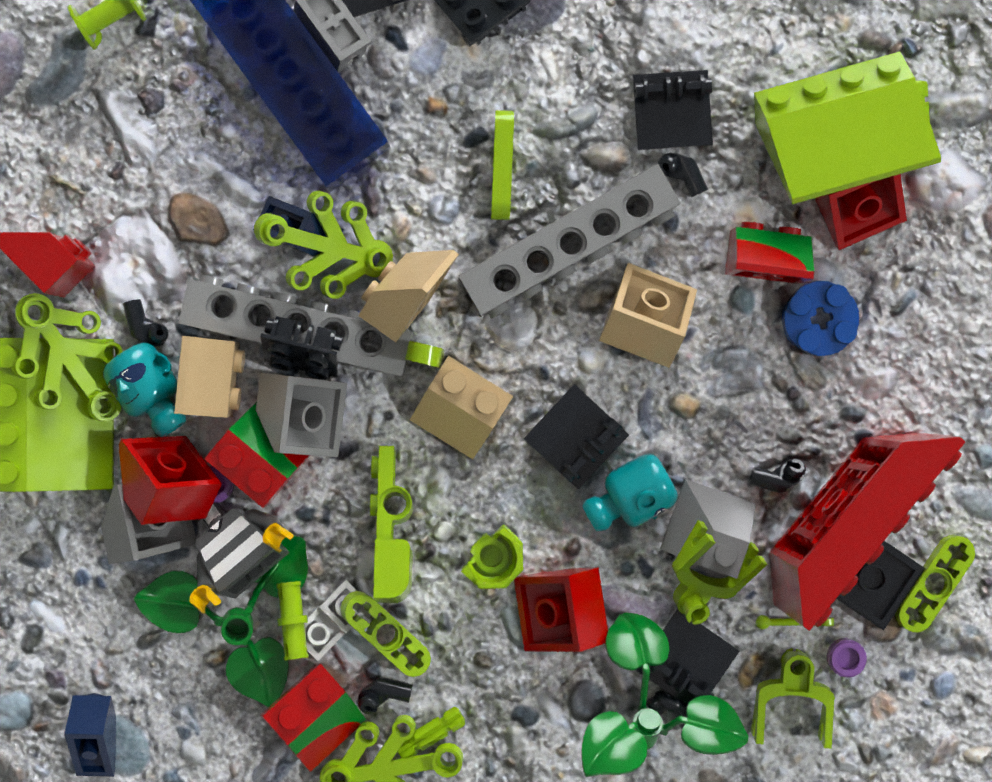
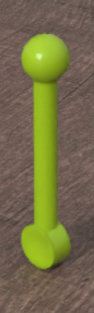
[755,615,834,630]

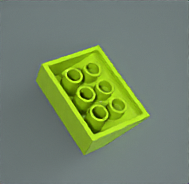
[754,51,941,204]
[0,338,114,492]

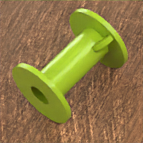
[67,0,147,50]

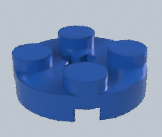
[782,281,859,356]

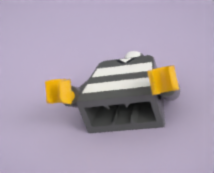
[189,503,294,614]

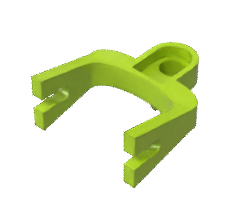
[672,520,768,625]
[751,648,835,749]

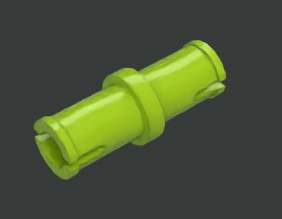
[276,581,309,661]

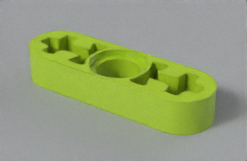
[491,110,514,220]
[895,535,975,632]
[340,591,431,677]

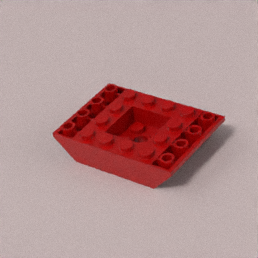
[769,433,965,631]

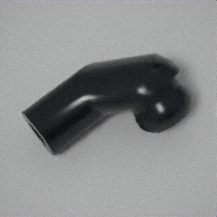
[658,153,708,198]
[123,299,169,347]
[749,458,806,493]
[358,677,413,714]
[646,691,687,729]

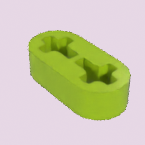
[405,341,445,368]

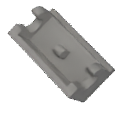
[293,0,371,74]

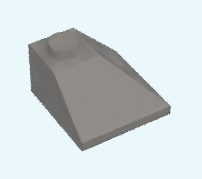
[256,372,347,457]
[660,479,756,579]
[101,484,196,564]

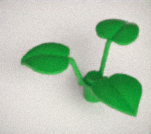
[134,535,308,707]
[581,613,749,777]

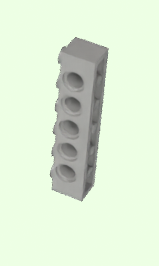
[459,164,680,319]
[178,274,414,377]

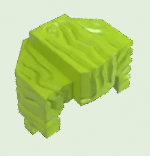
[461,524,523,589]

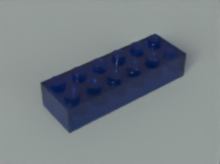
[190,0,391,192]

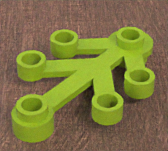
[254,191,393,299]
[12,293,123,421]
[319,715,464,782]

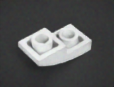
[304,580,367,661]

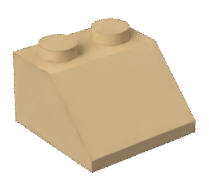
[358,250,459,342]
[599,263,697,368]
[174,336,245,418]
[410,356,513,459]

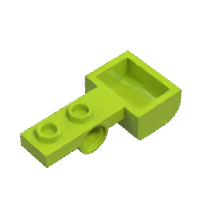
[370,446,413,603]

